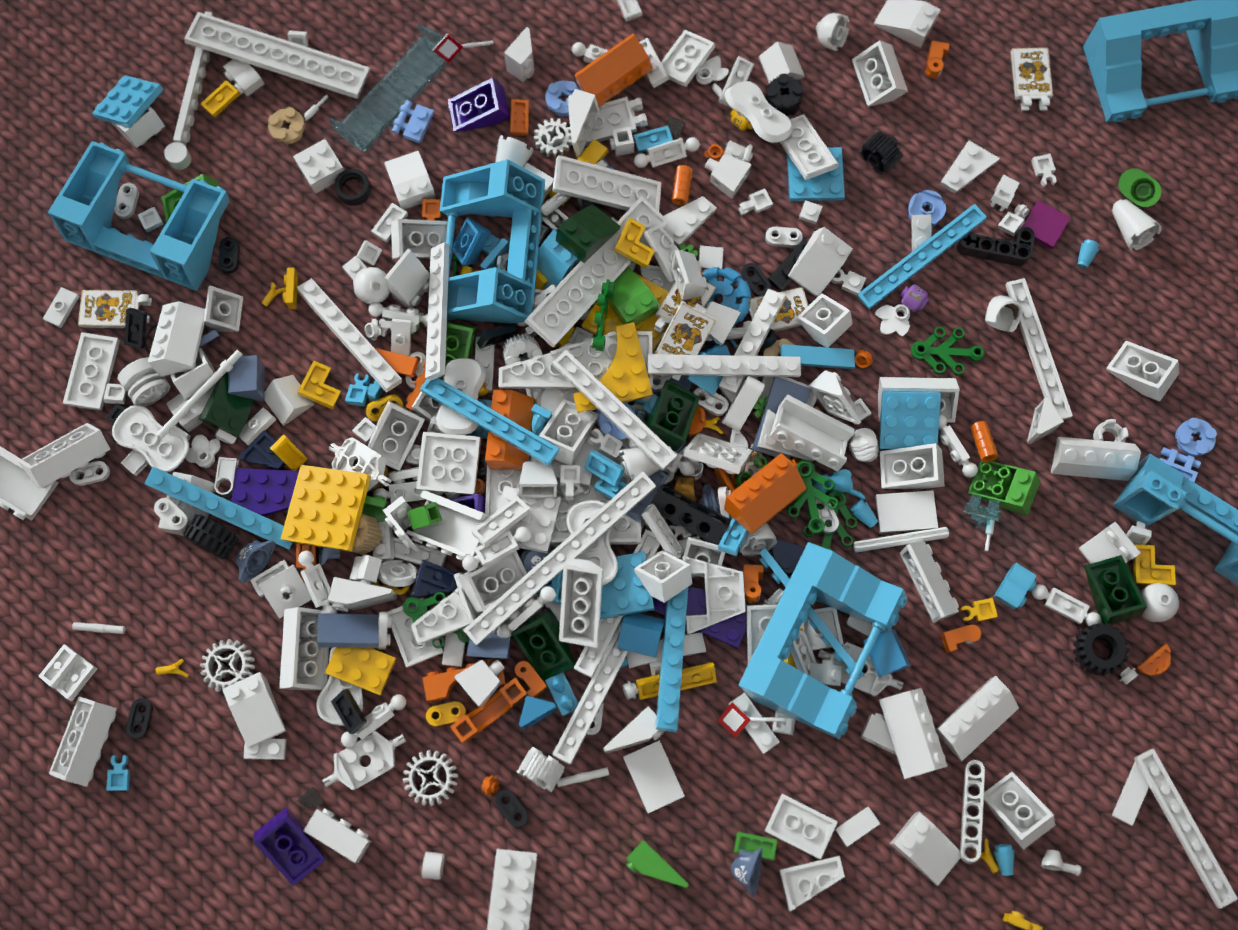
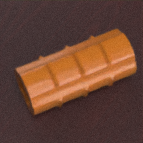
[672,165,693,206]
[970,421,998,463]

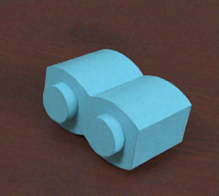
[994,563,1037,610]

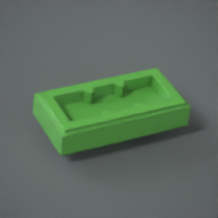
[733,832,778,861]

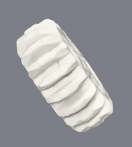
[200,639,255,693]
[403,750,458,806]

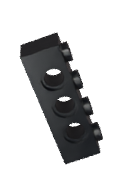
[651,484,731,545]

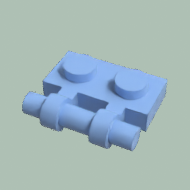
[392,100,435,144]
[1160,447,1201,482]

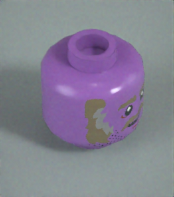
[900,284,929,312]

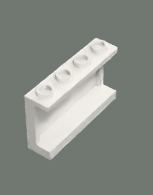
[770,394,855,472]
[0,446,59,521]
[406,490,490,561]

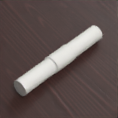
[72,622,126,634]
[557,767,609,787]

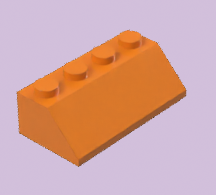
[574,33,653,107]
[485,390,535,470]
[724,453,807,535]

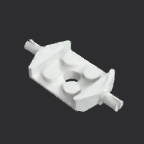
[329,437,391,492]
[818,642,904,697]
[322,731,406,790]

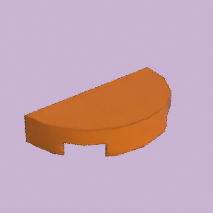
[689,405,706,437]
[1136,643,1171,676]

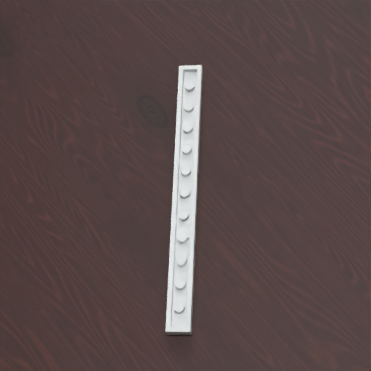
[463,472,656,646]

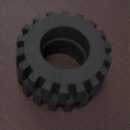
[183,514,238,559]
[1073,623,1130,675]

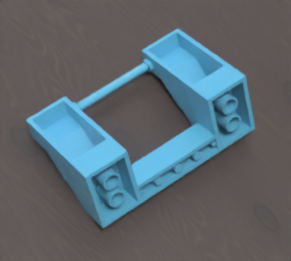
[1083,0,1238,122]
[48,141,230,291]
[440,159,545,324]
[1113,454,1238,585]
[738,542,907,740]

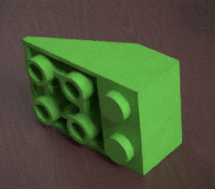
[968,460,1040,515]

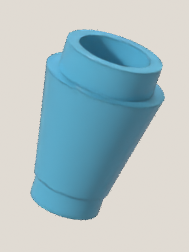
[1077,239,1099,269]
[850,499,878,528]
[994,844,1014,876]

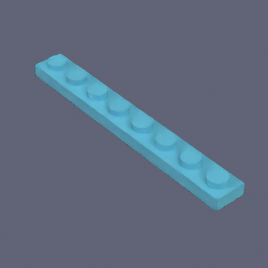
[857,204,987,310]
[420,378,560,466]
[144,466,293,550]
[759,548,865,680]
[656,587,688,732]

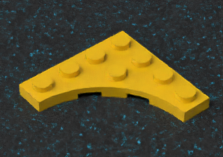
[573,322,653,414]

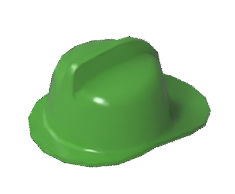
[1118,168,1162,207]

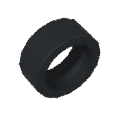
[334,169,371,206]

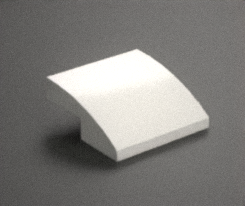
[38,644,97,701]

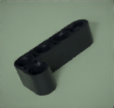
[956,227,1035,266]

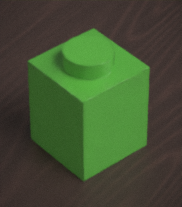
[407,502,442,530]

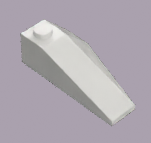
[166,382,217,432]

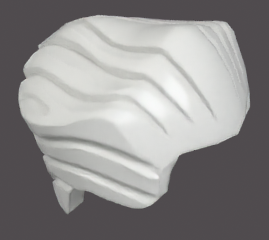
[849,428,879,462]

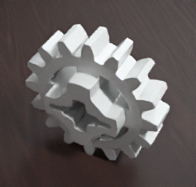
[534,118,572,158]

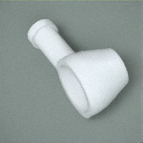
[1041,850,1081,876]

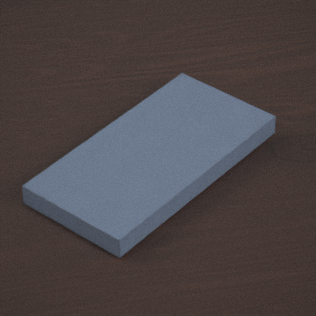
[752,377,811,459]

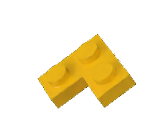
[613,217,655,269]
[298,361,341,410]
[1133,544,1176,586]

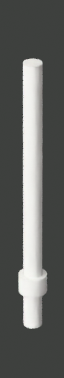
[156,350,243,439]

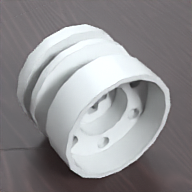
[117,357,170,407]

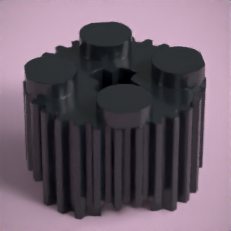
[765,74,803,116]
[859,131,903,175]

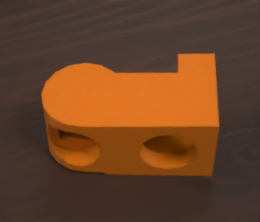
[925,41,949,79]
[742,564,764,604]
[940,625,981,654]
[515,661,548,698]

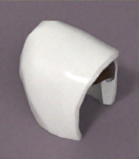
[985,295,1022,332]

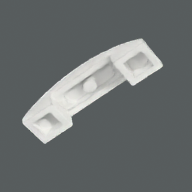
[627,633,706,669]

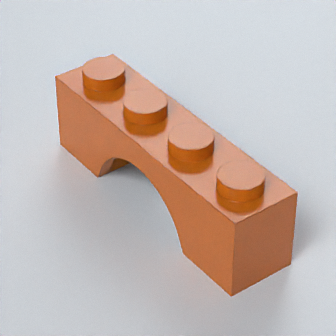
[422,658,506,703]
[450,678,528,744]

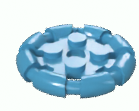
[702,267,751,328]

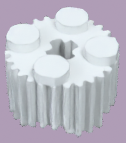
[503,333,543,365]
[517,747,565,792]

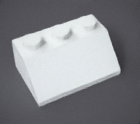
[852,41,908,107]
[158,472,215,536]

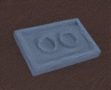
[318,613,379,648]

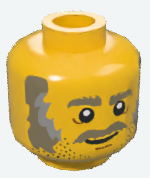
[730,109,753,131]

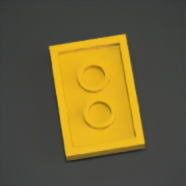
[325,647,397,696]

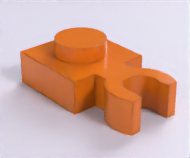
[422,199,441,221]

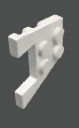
[683,556,746,634]

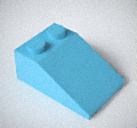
[537,229,580,290]

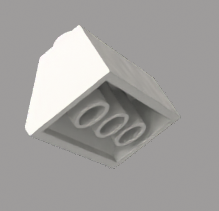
[148,301,205,377]
[878,377,960,423]
[18,423,110,488]
[1051,437,1141,481]
[900,540,959,624]
[559,558,603,648]
[279,607,329,691]
[935,676,1019,761]
[879,688,948,779]
[49,697,117,786]

